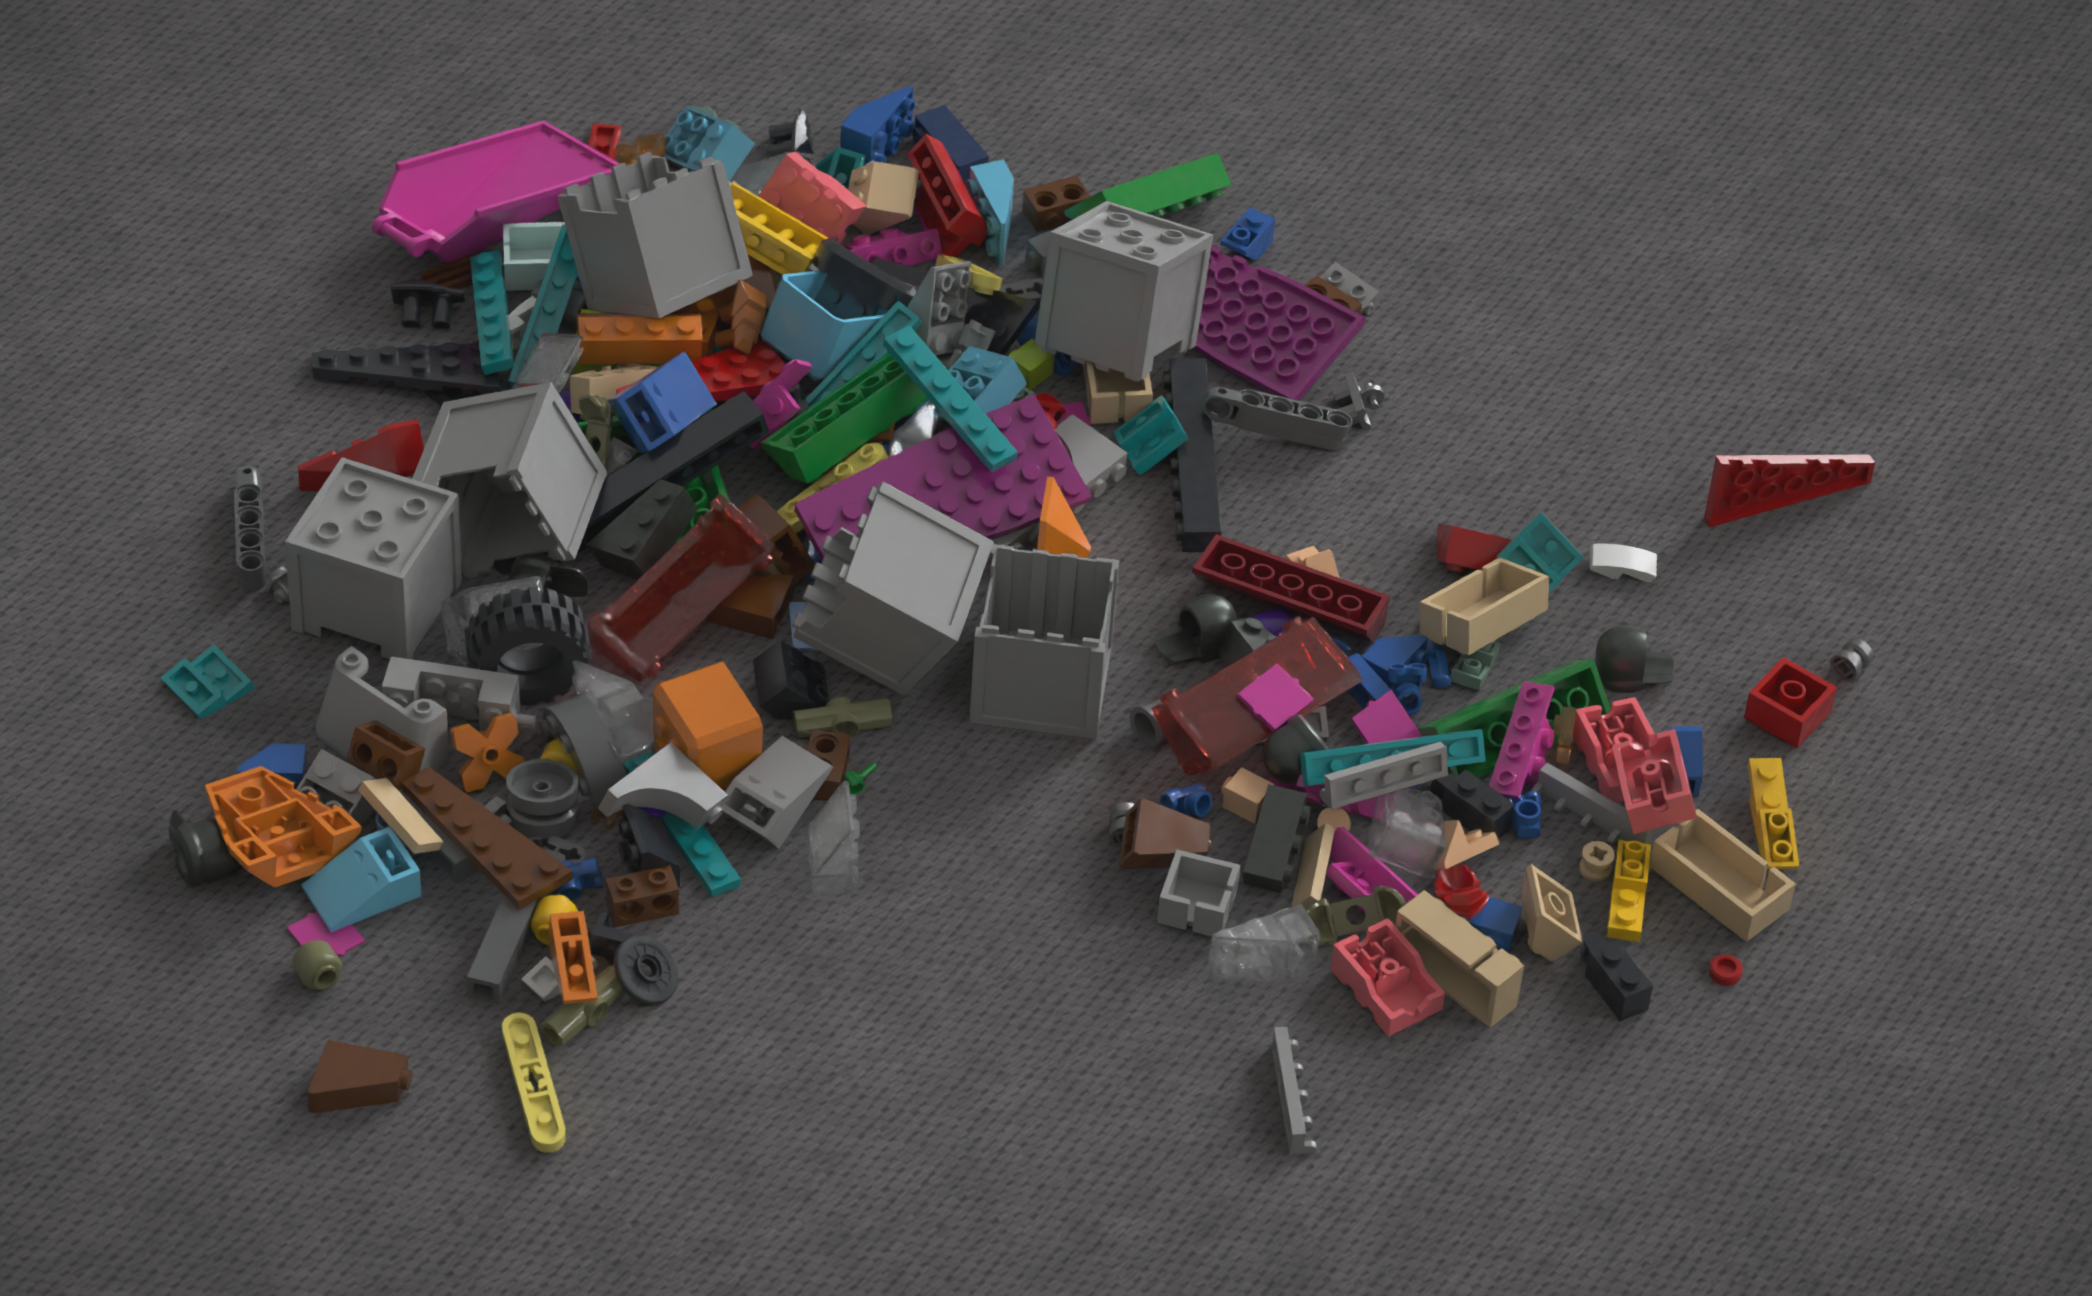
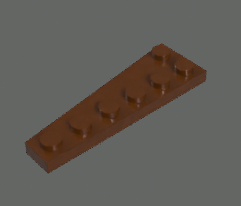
[402,767,572,910]

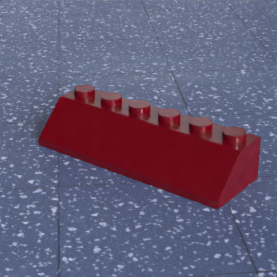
[1192,534,1390,642]

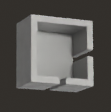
[1157,849,1240,939]

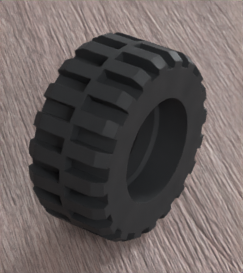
[464,587,592,705]

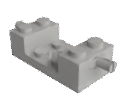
[382,656,537,744]

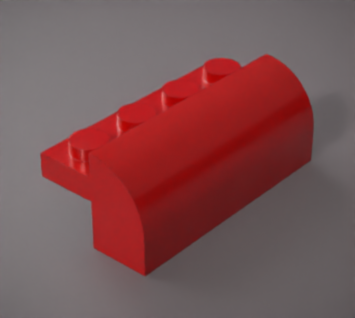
[907,134,987,258]

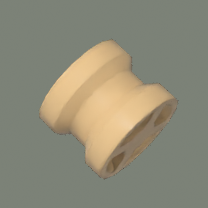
[1579,841,1615,881]

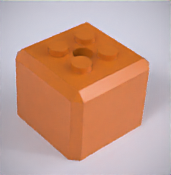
[653,662,763,792]

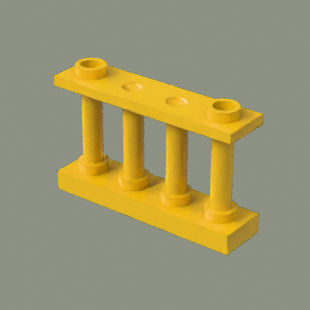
[730,182,828,275]

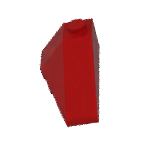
[297,419,424,491]
[1437,524,1512,573]

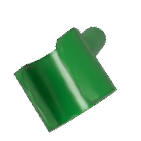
[843,762,878,797]

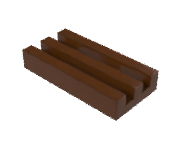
[420,254,475,289]

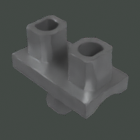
[1332,371,1385,430]

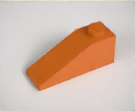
[548,911,598,1004]

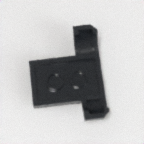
[812,237,919,320]

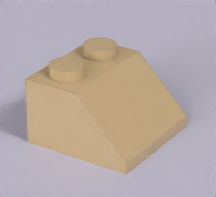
[849,161,919,235]
[1521,864,1583,961]

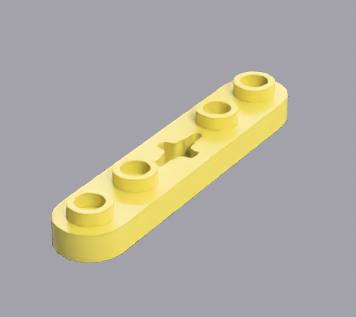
[935,254,1002,295]
[777,443,889,533]
[502,1013,566,1153]

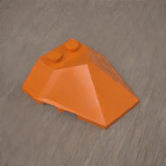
[1037,476,1091,558]
[205,766,362,888]

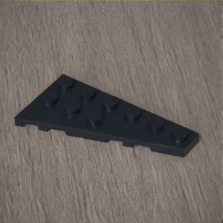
[872,258,1040,356]

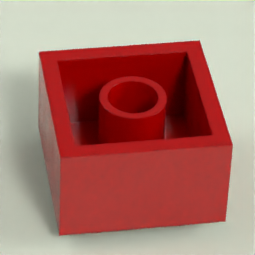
[1744,657,1837,748]

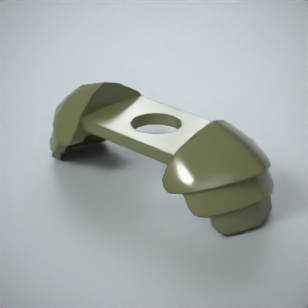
[579,395,613,468]
[1302,886,1407,945]

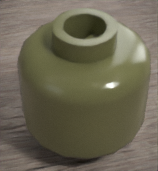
[292,940,342,990]

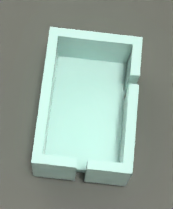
[503,222,582,291]

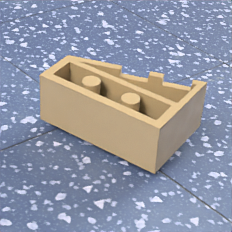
[570,364,658,416]

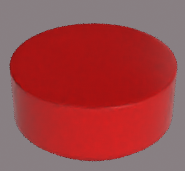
[1709,954,1743,986]

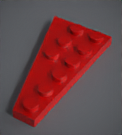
[616,337,798,402]
[1704,455,1875,527]

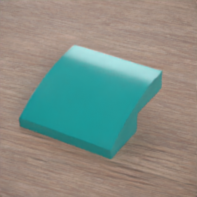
[1113,395,1189,476]
[1496,512,1584,593]
[161,644,255,718]

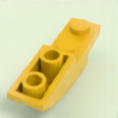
[1747,758,1799,869]
[1607,840,1651,942]

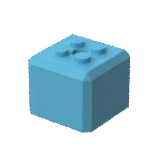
[760,270,889,381]

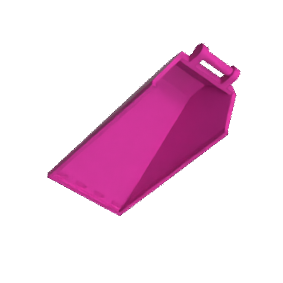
[371,120,619,263]

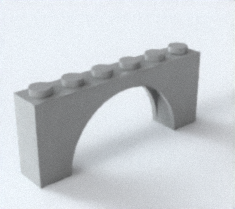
[989,414,1127,558]

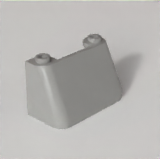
[316,646,449,792]

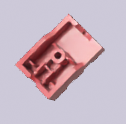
[758,152,867,244]
[1571,697,1655,803]
[1612,729,1697,834]
[1330,918,1445,1037]

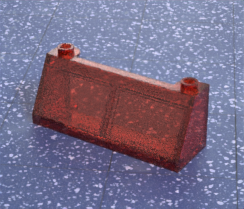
[586,493,775,683]
[1151,616,1363,776]

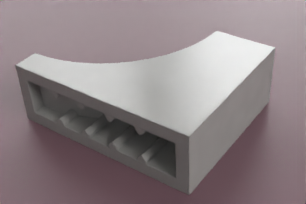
[598,742,728,829]

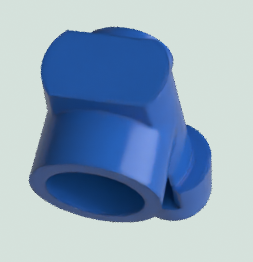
[1388,663,1427,715]
[1160,783,1212,817]
[1505,791,1543,839]
[553,857,603,900]

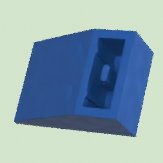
[840,86,916,165]
[607,351,717,453]

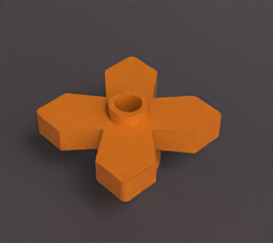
[450,713,525,792]

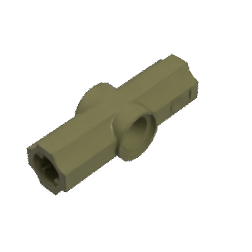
[792,697,892,738]
[541,966,625,1046]

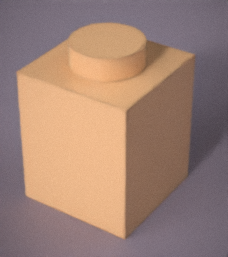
[1221,767,1275,824]

